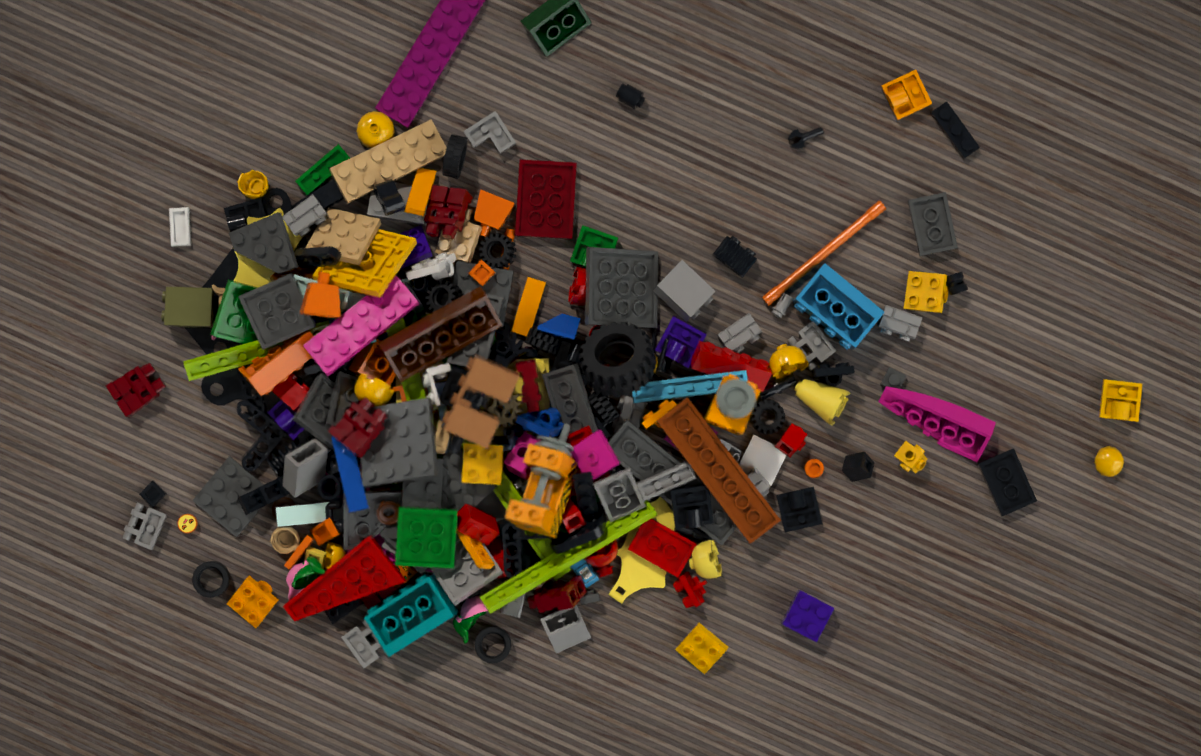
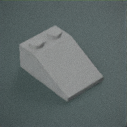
[594,468,646,522]

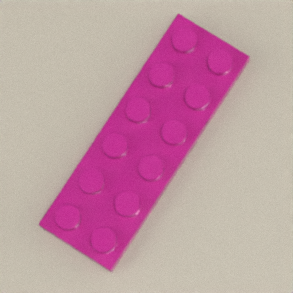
[303,275,419,376]

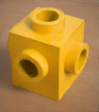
[894,441,927,474]

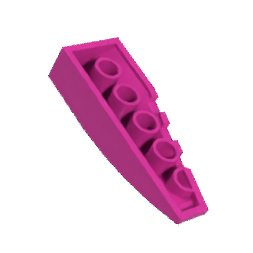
[879,386,996,462]

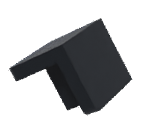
[842,451,875,482]

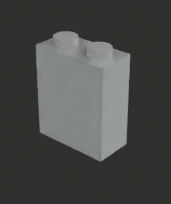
[653,260,715,322]
[283,438,328,497]

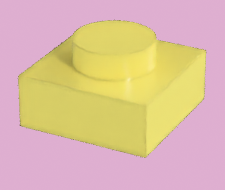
[304,546,327,569]

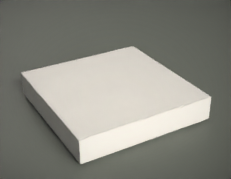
[739,435,786,486]

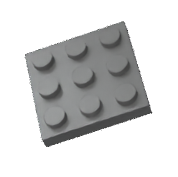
[430,537,503,606]

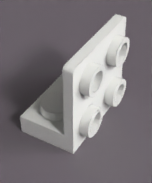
[421,363,451,410]

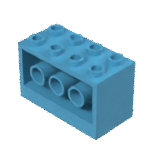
[793,263,885,350]

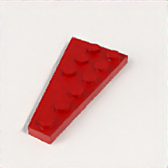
[283,535,407,621]

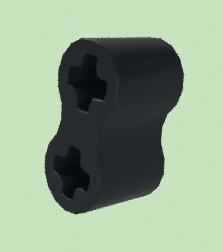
[373,179,405,216]

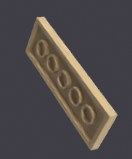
[329,119,446,204]

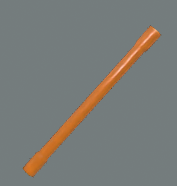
[762,200,886,306]

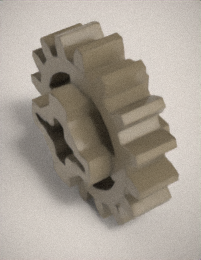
[483,390,523,428]

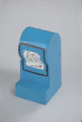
[571,559,600,588]

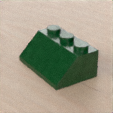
[520,0,592,57]

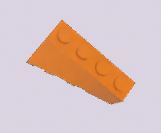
[238,330,314,396]

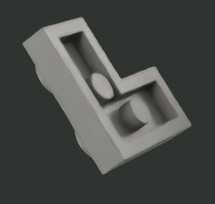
[463,111,516,154]

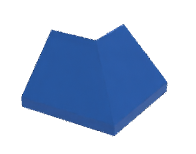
[537,314,581,342]

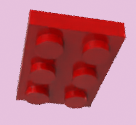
[628,518,697,578]

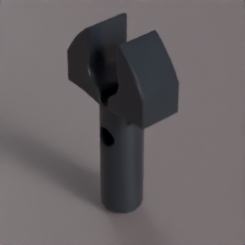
[788,127,824,150]

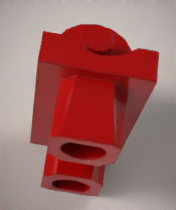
[673,571,707,608]

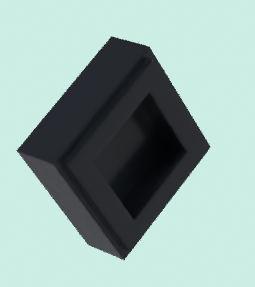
[139,480,167,508]

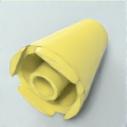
[794,379,850,426]

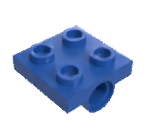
[516,407,564,438]

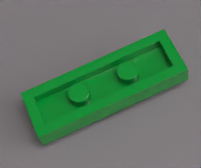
[295,144,350,196]

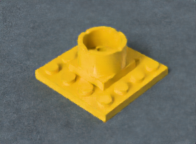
[312,229,417,298]

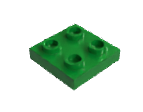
[570,225,618,267]

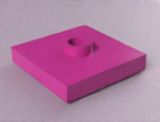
[571,430,620,481]

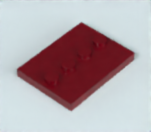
[515,159,577,239]

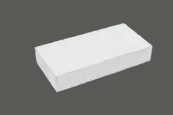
[169,207,191,247]

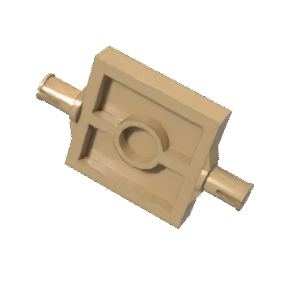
[435,209,482,266]

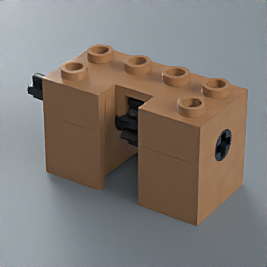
[442,354,520,454]

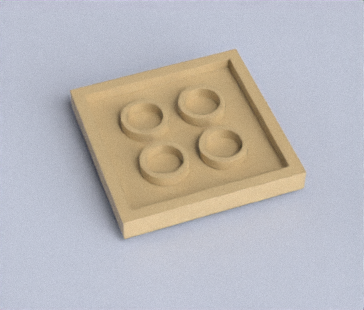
[305,208,381,265]

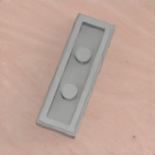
[636,461,697,501]

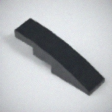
[237,475,291,515]

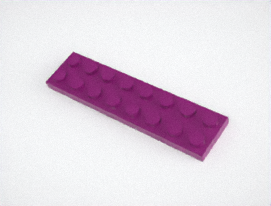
[375,0,486,128]

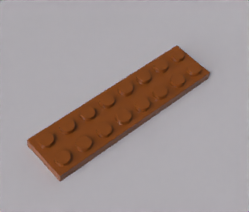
[656,397,781,544]

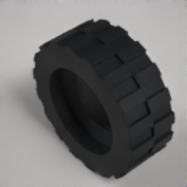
[442,134,468,179]

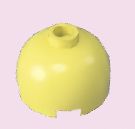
[689,540,722,579]

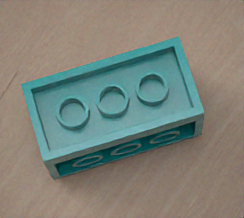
[364,573,459,657]

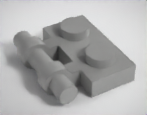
[787,321,836,371]
[122,502,168,550]
[341,620,385,668]

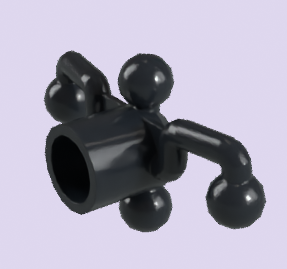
[317,448,366,535]

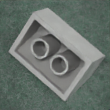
[367,182,430,226]

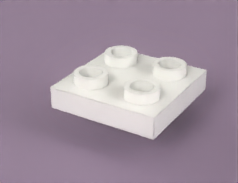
[406,252,457,280]

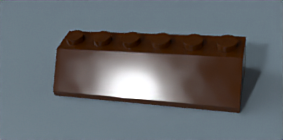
[379,286,503,382]

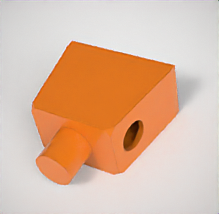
[474,190,515,237]
[300,272,340,319]

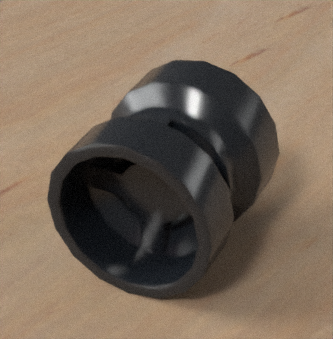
[946,272,968,296]

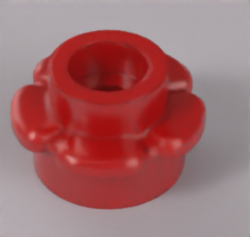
[595,565,613,578]

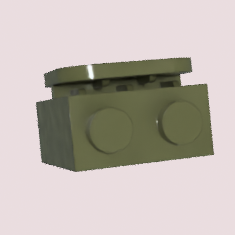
[161,287,215,328]

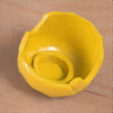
[237,170,269,199]
[1094,446,1124,477]
[324,542,346,569]

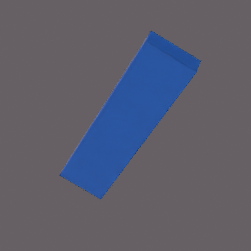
[331,436,368,513]

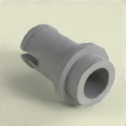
[771,293,794,319]

